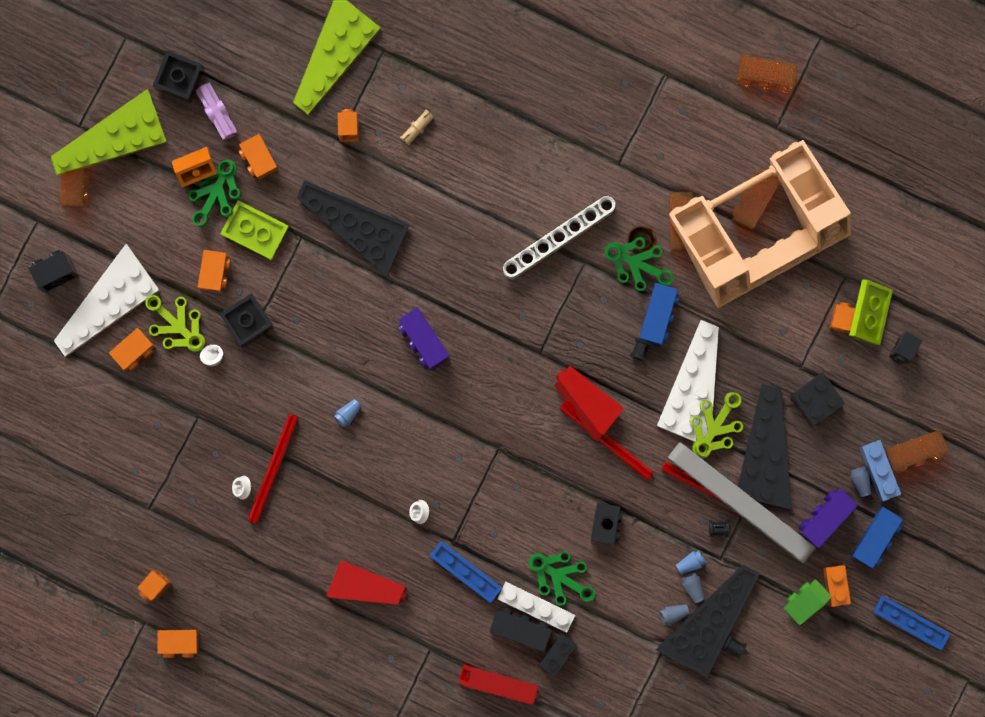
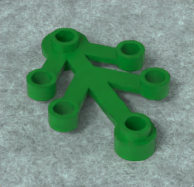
[188,160,242,228]
[605,237,674,291]
[528,551,595,606]

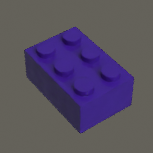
[398,307,450,371]
[798,489,858,548]

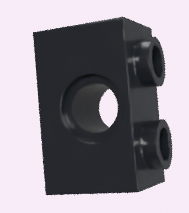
[889,331,923,365]
[590,503,623,545]
[539,633,577,676]

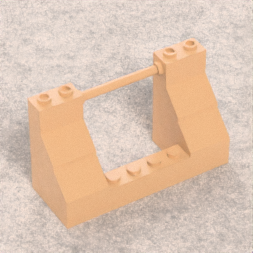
[669,140,851,308]

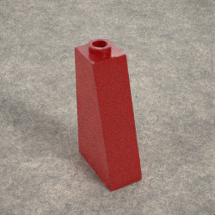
[554,366,624,442]
[326,560,408,604]
[458,664,539,705]

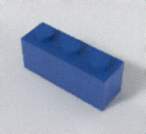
[639,283,680,346]
[850,507,903,569]

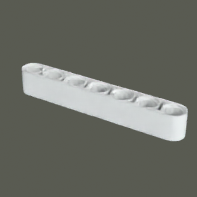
[503,196,615,279]

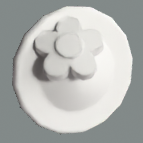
[200,345,223,366]
[232,476,251,499]
[409,500,429,524]

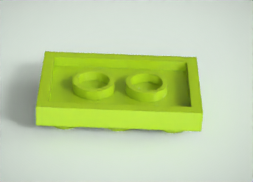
[220,200,289,260]
[849,280,893,345]

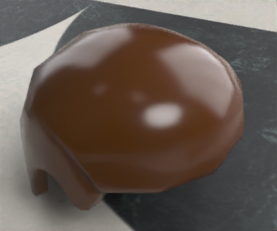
[627,225,657,254]

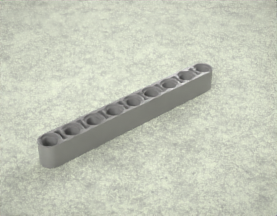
[667,442,816,564]

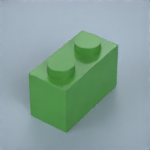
[784,579,832,625]

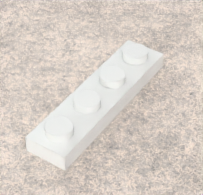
[497,582,575,632]

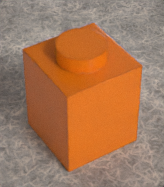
[829,302,855,333]

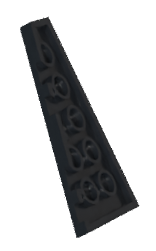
[297,180,410,277]
[737,384,792,510]
[655,565,760,677]

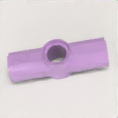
[196,83,237,141]

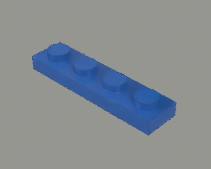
[430,541,502,603]
[872,595,950,651]

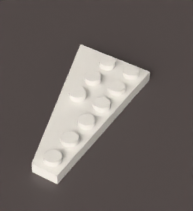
[54,244,160,357]
[657,320,719,442]

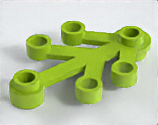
[146,295,205,352]
[689,392,743,458]

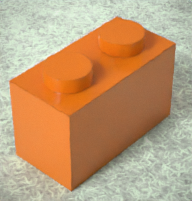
[338,109,359,142]
[239,134,278,181]
[171,147,217,188]
[197,250,231,293]
[109,328,155,372]
[823,565,851,607]
[137,570,172,601]
[158,630,199,658]

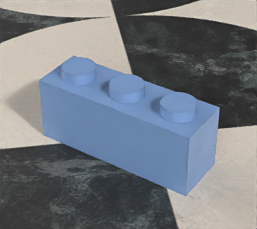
[859,440,901,502]

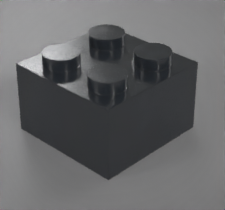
[153,51,205,104]
[28,250,79,293]
[219,293,274,348]
[789,372,845,427]

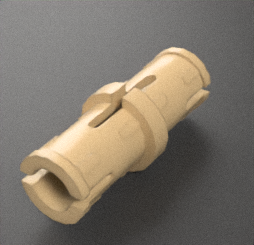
[400,110,435,145]

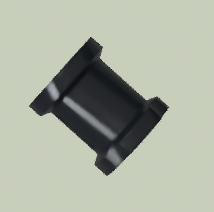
[630,338,651,362]
[709,520,729,537]
[722,635,747,659]

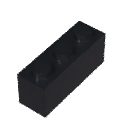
[489,607,552,652]

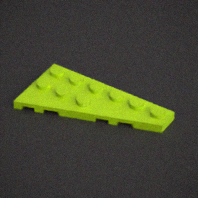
[293,0,381,116]
[50,89,166,176]

